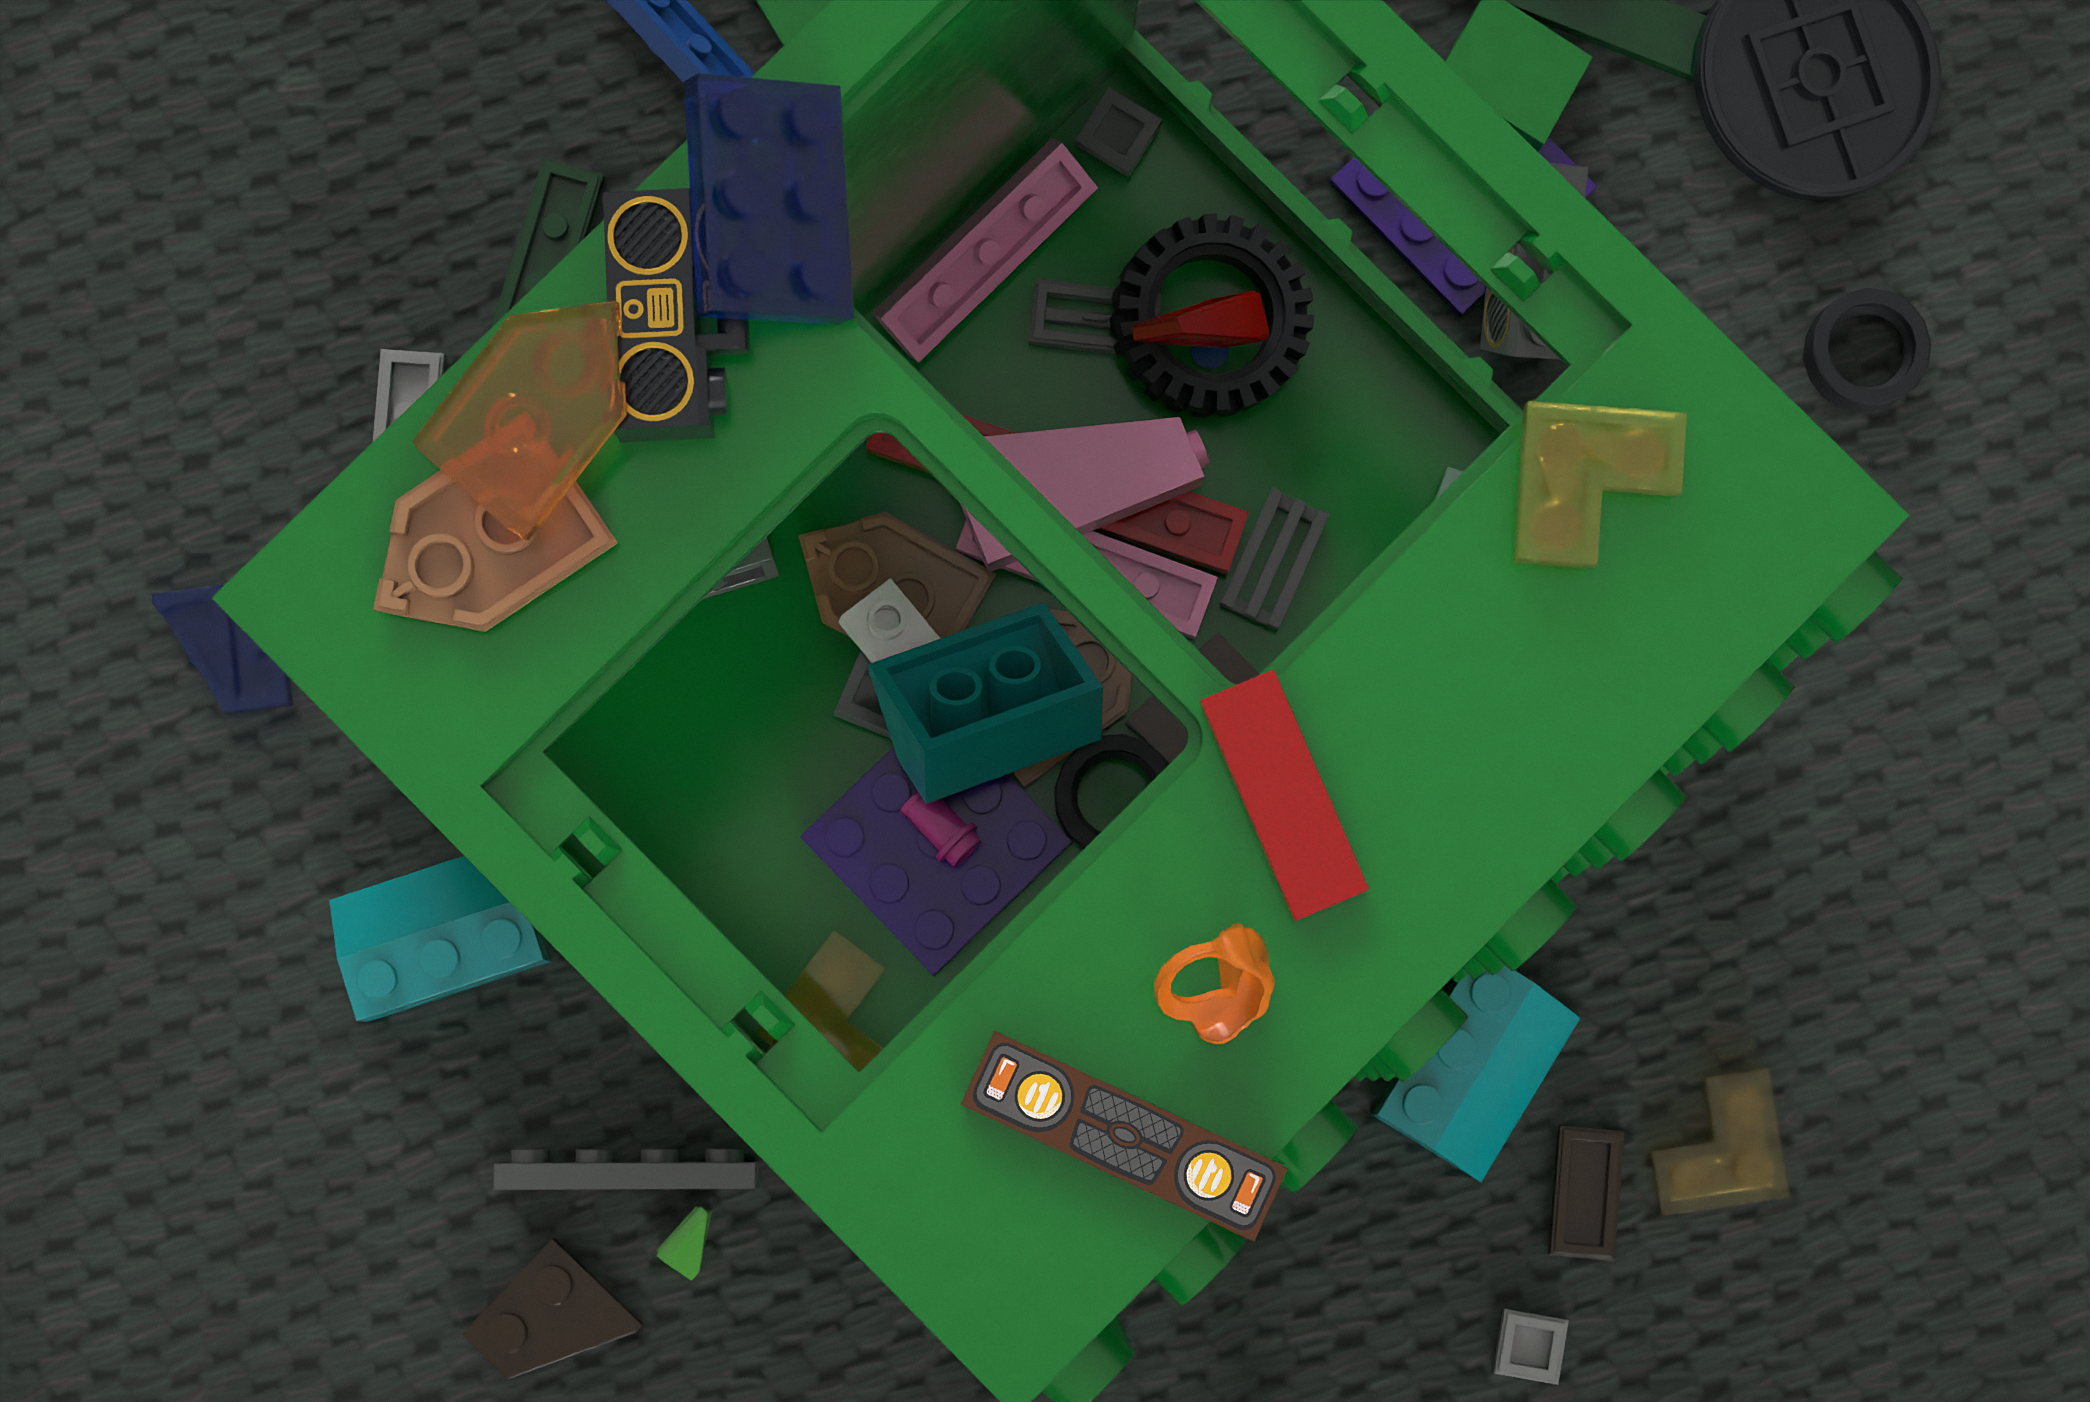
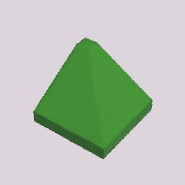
[656,1205,712,1281]

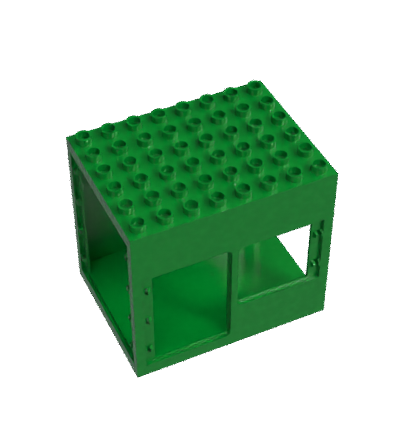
[212,0,1910,1402]

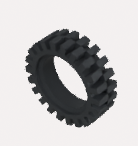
[1109,213,1314,418]

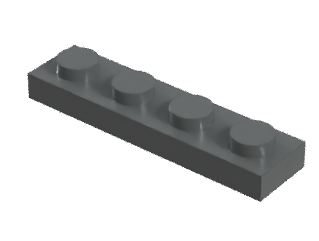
[493,1149,759,1190]

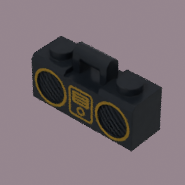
[603,188,750,443]

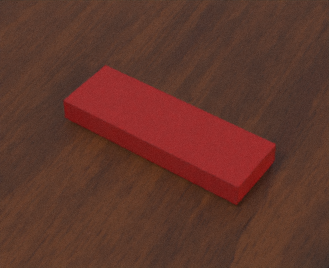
[1199,669,1369,922]

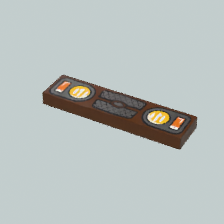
[960,1031,1288,1242]

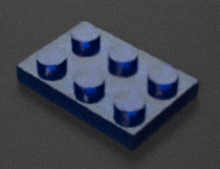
[684,73,854,324]

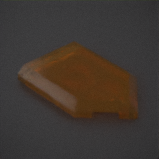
[413,301,627,541]

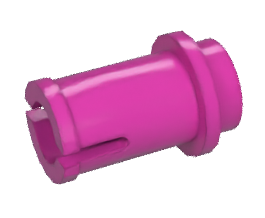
[900,791,982,867]

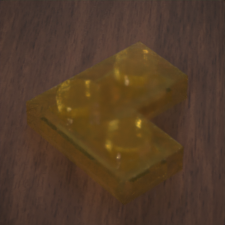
[1514,401,1687,569]
[756,930,886,1072]
[1649,1069,1790,1216]

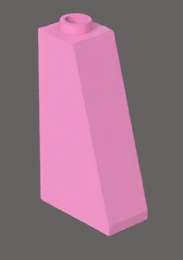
[960,417,1210,573]

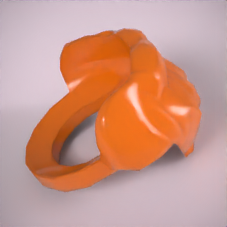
[1154,924,1275,1045]

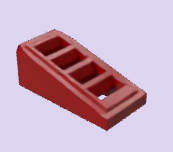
[1131,290,1269,349]

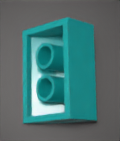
[869,602,1103,804]
[329,856,552,1022]
[1371,966,1580,1182]

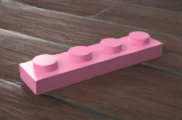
[872,138,1098,363]
[956,520,1218,640]

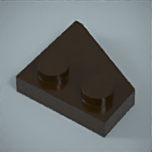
[462,1238,643,1379]

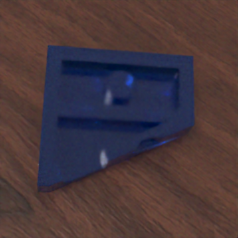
[151,584,293,715]

